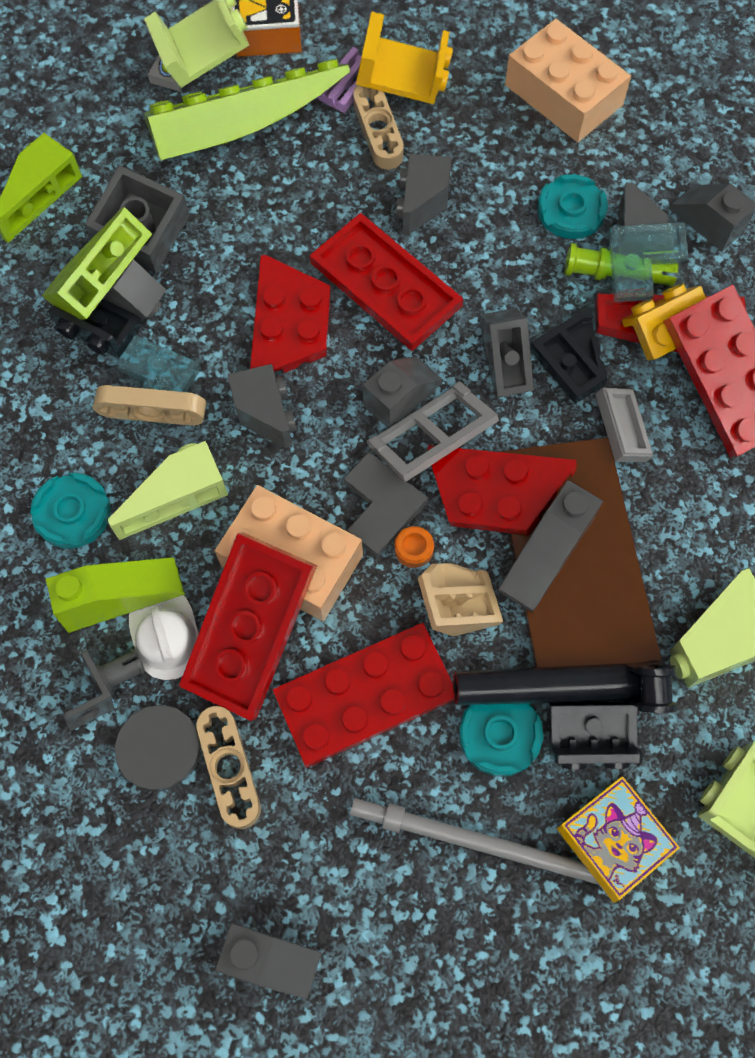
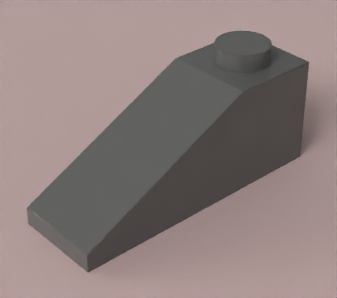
[498,480,603,613]

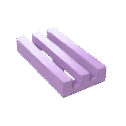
[317,47,362,113]

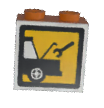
[232,0,302,57]

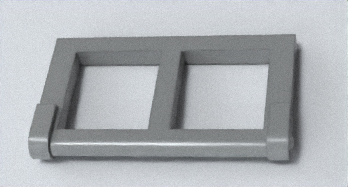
[367,381,499,482]

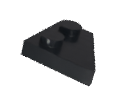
[530,307,607,404]

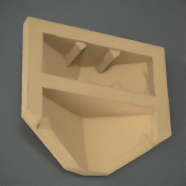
[418,563,503,636]

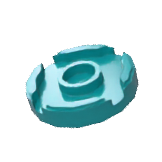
[537,174,608,239]
[30,472,111,549]
[459,703,544,777]

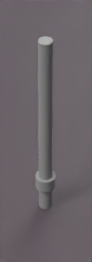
[350,798,599,885]

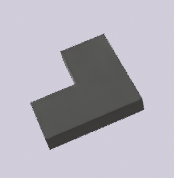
[344,452,428,558]

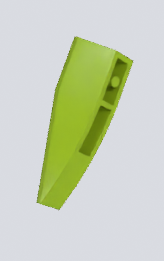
[143,59,350,160]

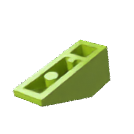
[0,133,82,243]
[42,207,152,320]
[45,557,185,633]

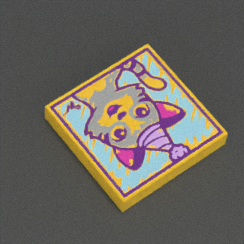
[556,776,680,903]

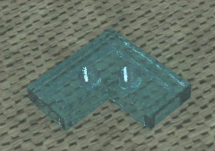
[609,222,688,302]
[116,335,201,429]

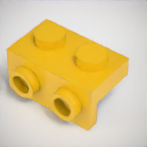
[622,283,706,360]

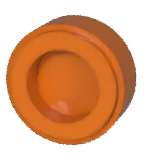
[395,526,434,568]

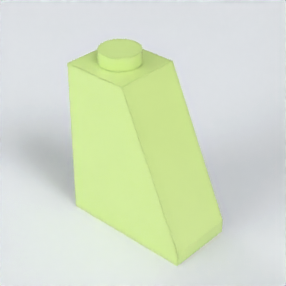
[670,568,755,688]

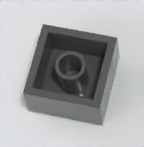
[85,165,189,274]

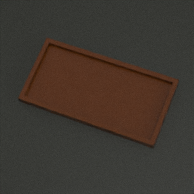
[499,437,662,667]

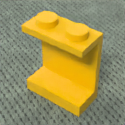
[356,11,453,104]

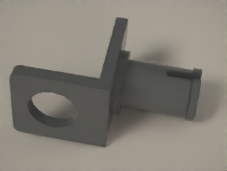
[63,649,145,731]

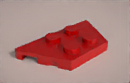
[250,255,331,373]
[427,445,577,535]

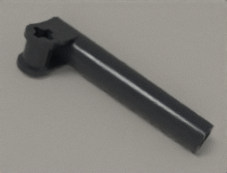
[453,662,677,713]

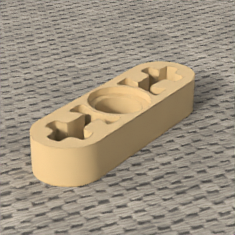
[353,85,404,170]
[93,385,206,425]
[196,706,261,829]

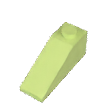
[108,441,228,540]

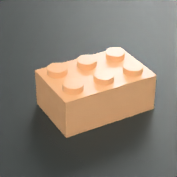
[505,19,631,142]
[215,485,363,622]

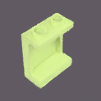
[698,741,755,858]

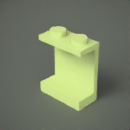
[144,0,249,88]

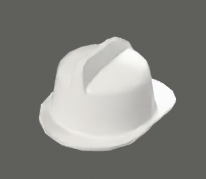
[129,595,199,680]

